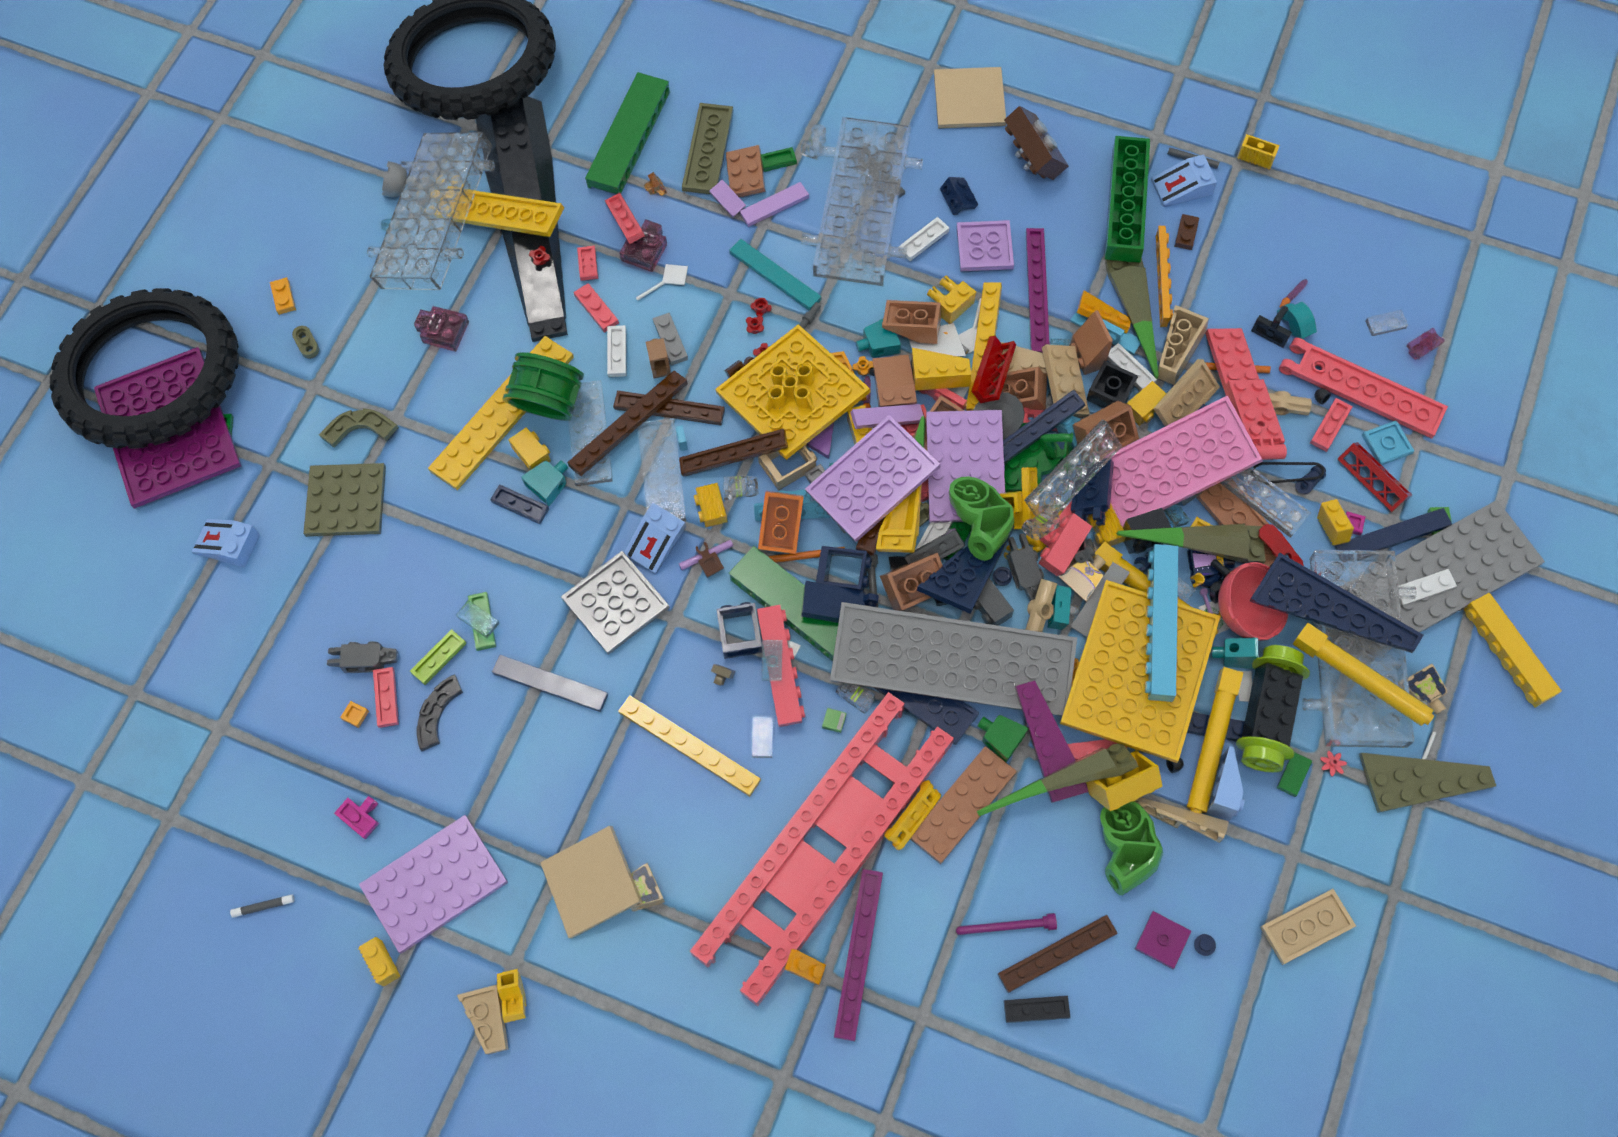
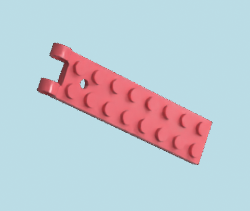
[1279,338,1448,439]

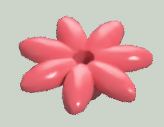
[1320,751,1347,776]

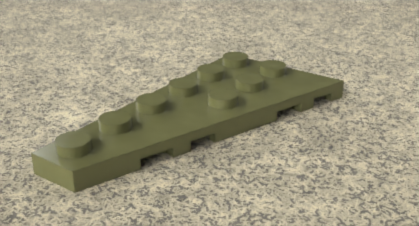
[1359,753,1496,813]

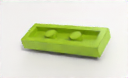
[410,629,467,685]

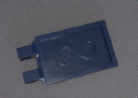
[1071,459,1114,526]
[801,581,879,623]

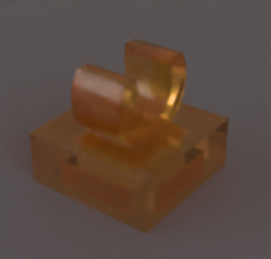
[644,172,667,196]

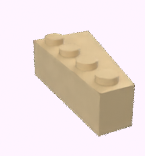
[1158,305,1209,385]

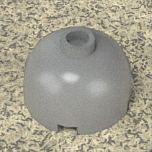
[382,161,411,197]

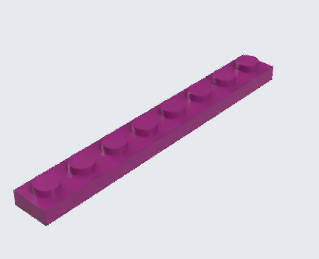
[1026,228,1050,353]
[834,869,883,1042]

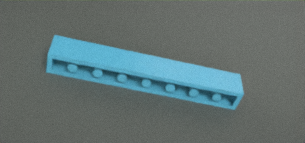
[1145,544,1178,702]

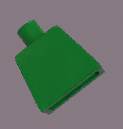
[977,715,1029,763]

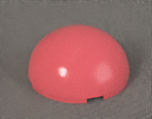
[1218,562,1289,641]

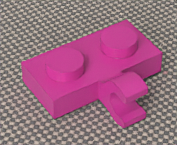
[334,796,379,839]

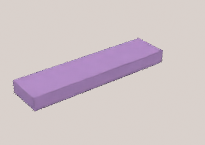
[740,182,809,227]
[850,404,924,429]

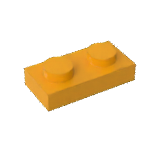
[270,277,296,315]
[785,949,826,985]

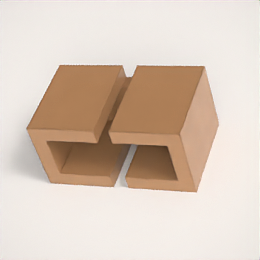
[646,338,671,379]

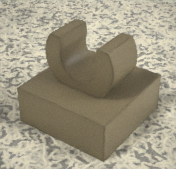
[711,664,735,686]

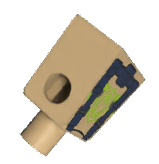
[1398,664,1447,715]
[631,863,665,911]

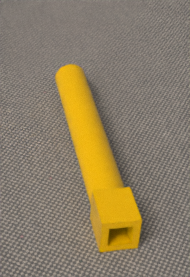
[1093,542,1219,636]
[1292,623,1435,726]
[1186,667,1244,814]

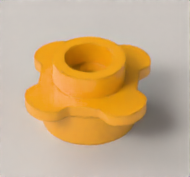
[852,356,873,375]

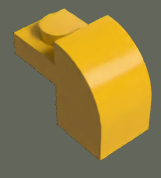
[1000,491,1027,529]
[497,969,527,1023]

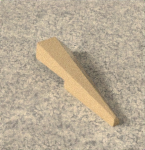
[1135,797,1229,843]

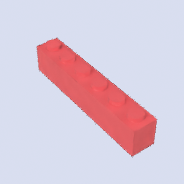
[757,605,805,727]

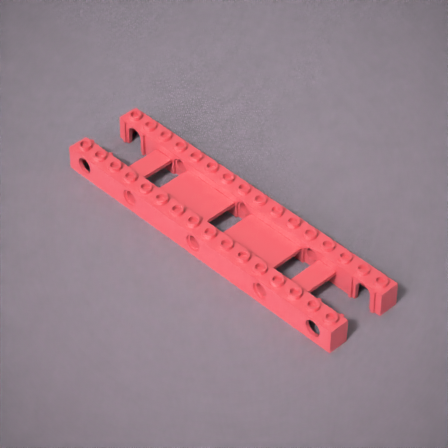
[690,692,954,1006]

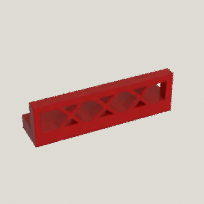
[971,335,1017,403]
[1338,442,1412,512]

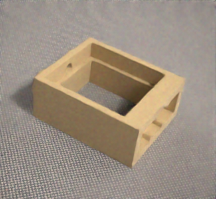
[758,444,817,491]

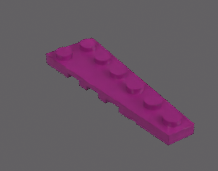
[1015,681,1088,803]

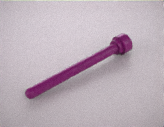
[956,913,1057,935]

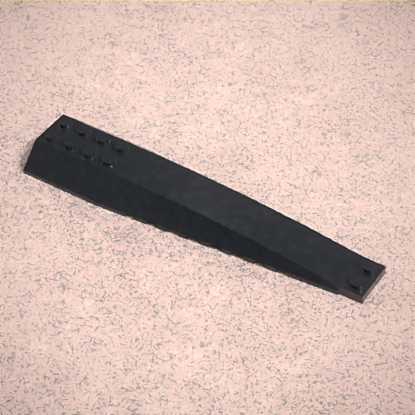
[476,96,568,342]

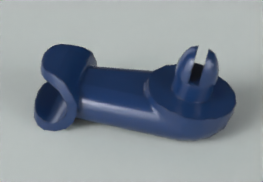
[1295,465,1326,495]

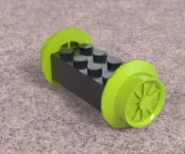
[1236,645,1310,773]

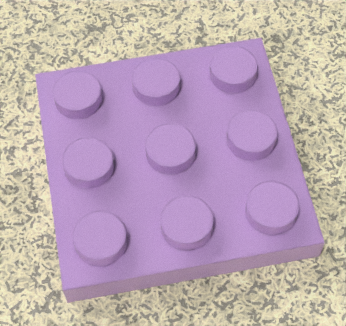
[956,220,1014,271]

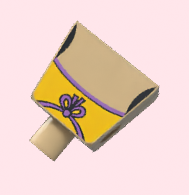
[1059,554,1106,602]

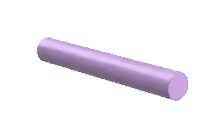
[679,540,733,570]

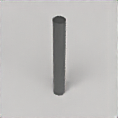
[1167,147,1220,168]

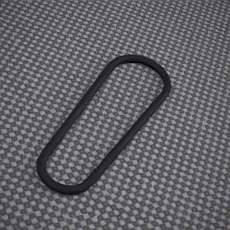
[1251,462,1325,484]

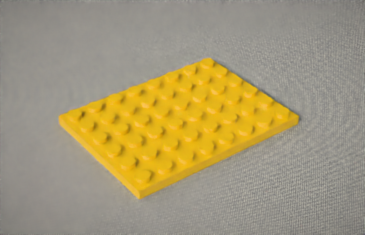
[1060,580,1220,763]

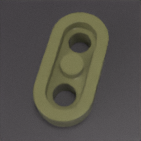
[292,326,319,358]

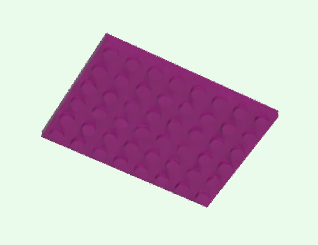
[94,347,241,509]

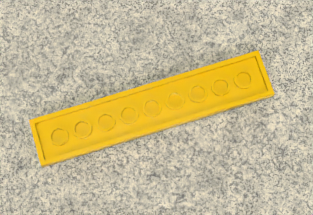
[428,336,574,491]

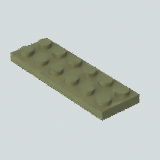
[682,103,733,194]

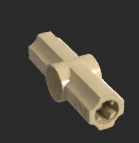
[1269,391,1312,415]
[1025,579,1057,632]

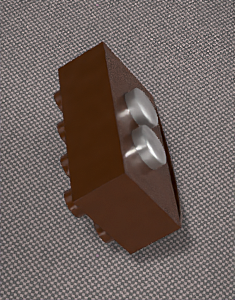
[1004,106,1069,180]

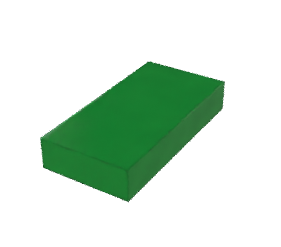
[761,147,797,172]
[1277,752,1312,797]

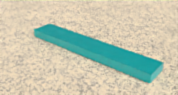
[729,239,822,311]

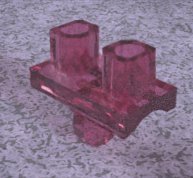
[1406,328,1445,360]

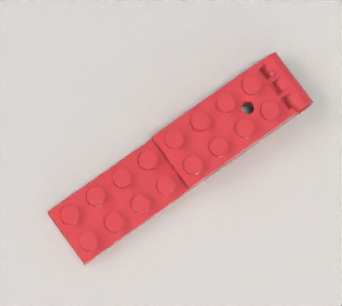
[1205,328,1287,460]

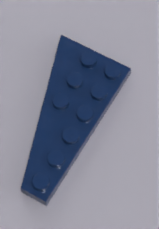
[917,526,1015,614]

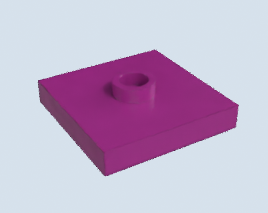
[1135,911,1191,969]

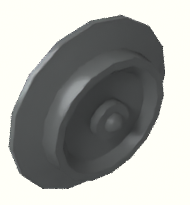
[973,392,1025,440]

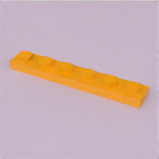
[1155,226,1173,327]

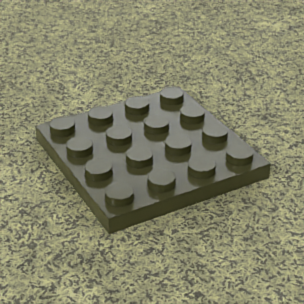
[303,463,386,537]

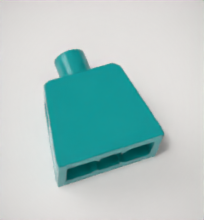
[855,319,901,358]
[521,460,568,506]
[1212,638,1258,669]

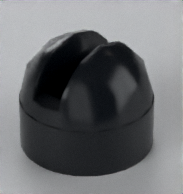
[1314,388,1331,405]
[1166,758,1184,773]

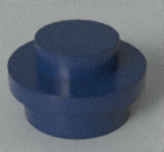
[993,567,1012,586]
[1194,934,1216,956]

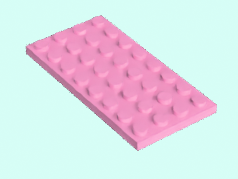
[1098,395,1263,527]

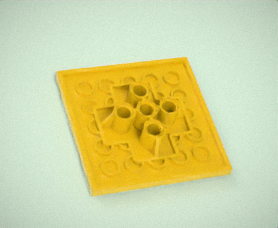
[715,324,871,460]

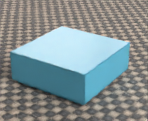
[676,425,688,451]

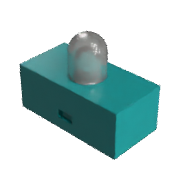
[1048,585,1080,630]

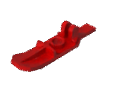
[1258,524,1304,566]

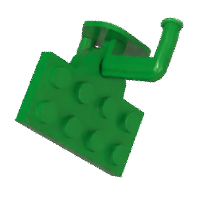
[1004,423,1074,492]

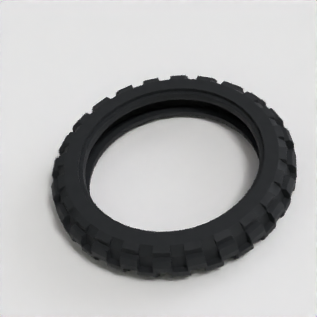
[383,0,556,120]
[50,288,239,449]

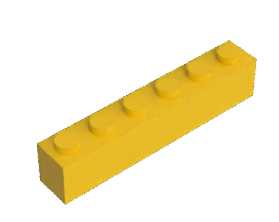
[1463,592,1562,708]

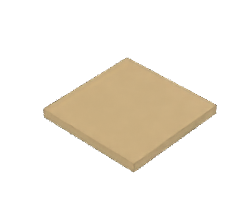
[934,67,1006,128]
[540,826,642,939]

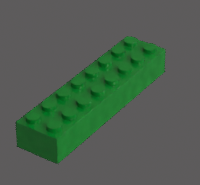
[1104,136,1150,263]

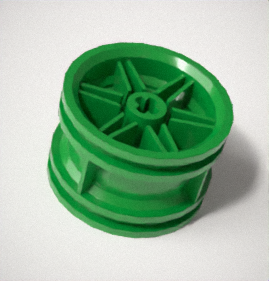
[502,352,584,421]

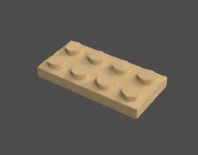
[1042,344,1090,417]
[1153,359,1220,426]
[1260,889,1356,965]

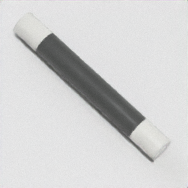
[230,894,295,918]

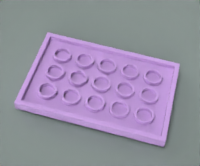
[926,410,1005,523]
[805,415,941,542]
[359,815,508,954]

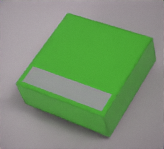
[822,708,846,733]

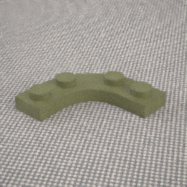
[319,408,398,447]

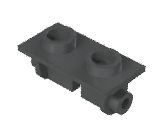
[1075,538,1096,564]

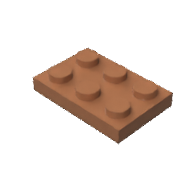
[726,145,766,197]

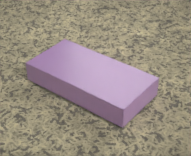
[709,179,746,218]

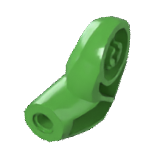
[948,476,1014,561]
[1100,801,1163,896]

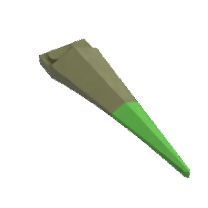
[1105,258,1159,379]
[1116,524,1266,564]
[977,744,1139,816]

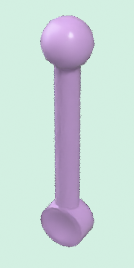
[1200,588,1213,614]

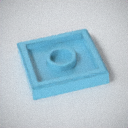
[1362,421,1414,465]

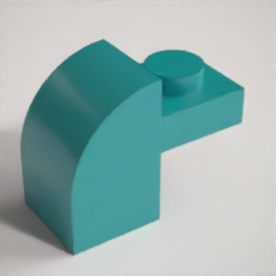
[1277,301,1317,339]

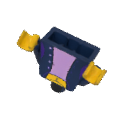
[1187,549,1235,588]

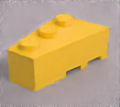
[912,347,971,391]

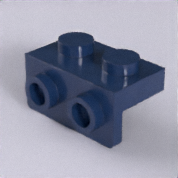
[940,177,978,215]

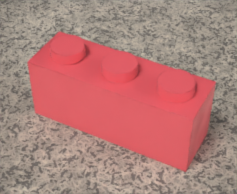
[1038,513,1093,576]

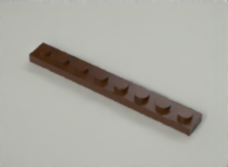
[567,370,688,476]

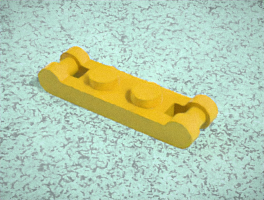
[884,780,941,850]

